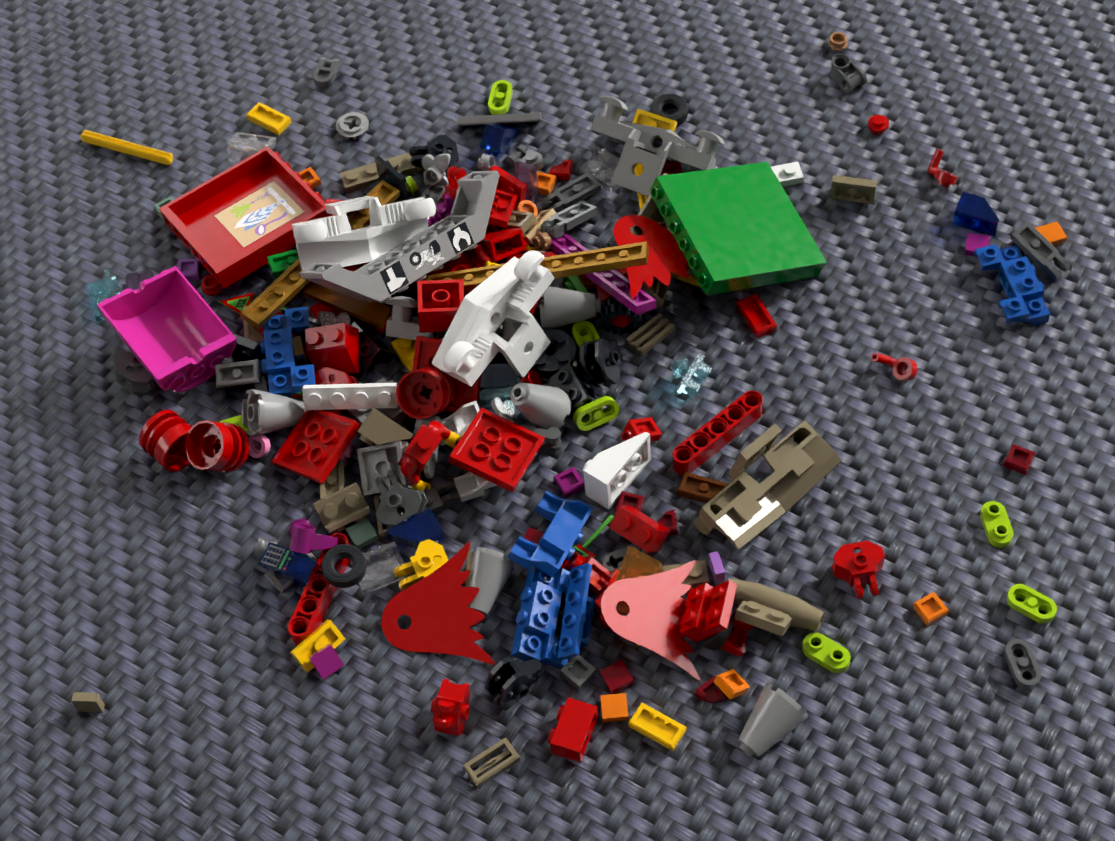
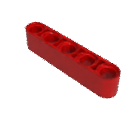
[672,390,763,476]
[288,533,350,646]

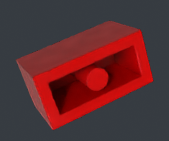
[609,506,670,553]
[548,697,598,763]

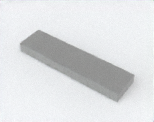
[457,112,542,126]

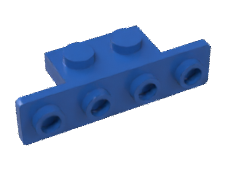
[557,563,595,660]

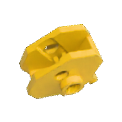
[393,539,448,590]

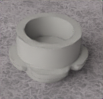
[478,153,495,171]

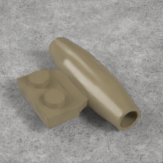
[727,578,824,637]

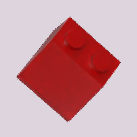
[417,279,464,333]
[305,323,359,375]

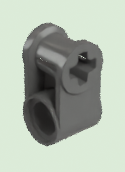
[830,54,867,94]

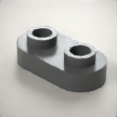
[1004,639,1042,690]

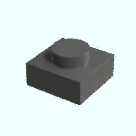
[559,655,596,690]

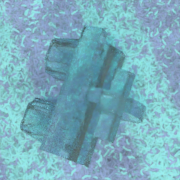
[671,352,712,398]

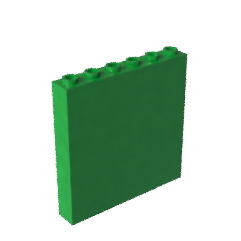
[649,162,827,296]

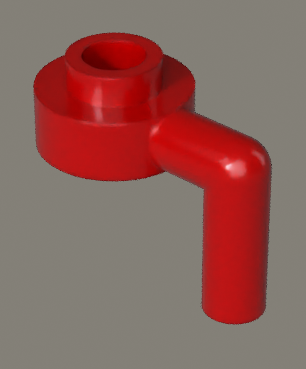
[927,148,958,188]
[871,352,918,381]

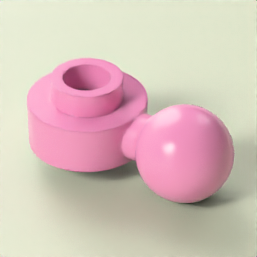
[247,434,271,458]

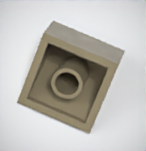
[357,408,413,446]

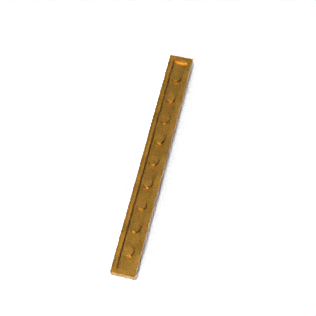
[241,180,400,330]
[426,242,649,292]

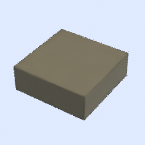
[72,692,105,713]

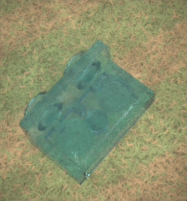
[86,269,120,322]

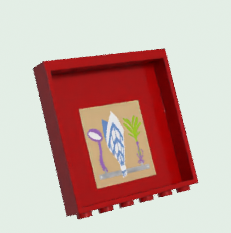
[159,146,333,289]

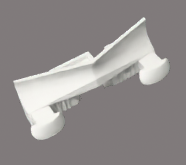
[292,196,436,271]
[432,250,555,386]

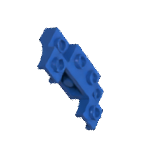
[974,244,1050,325]
[260,307,316,397]
[507,491,593,577]
[511,565,570,669]

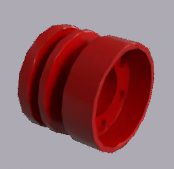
[396,366,455,419]
[139,409,192,472]
[185,420,249,472]

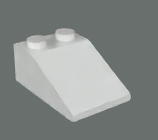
[583,432,651,510]

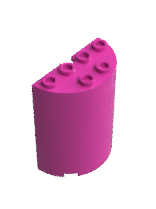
[97,266,237,393]

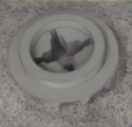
[336,112,369,140]

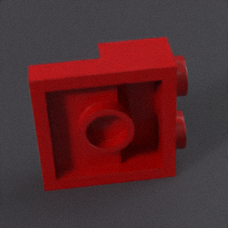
[679,580,737,642]

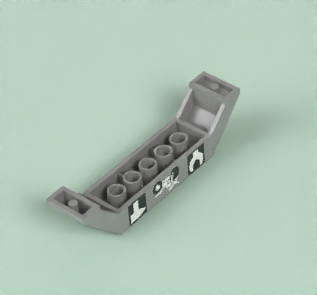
[300,171,499,303]

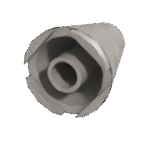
[540,286,601,331]
[510,383,571,430]
[241,389,306,436]
[465,547,516,616]
[738,683,808,757]

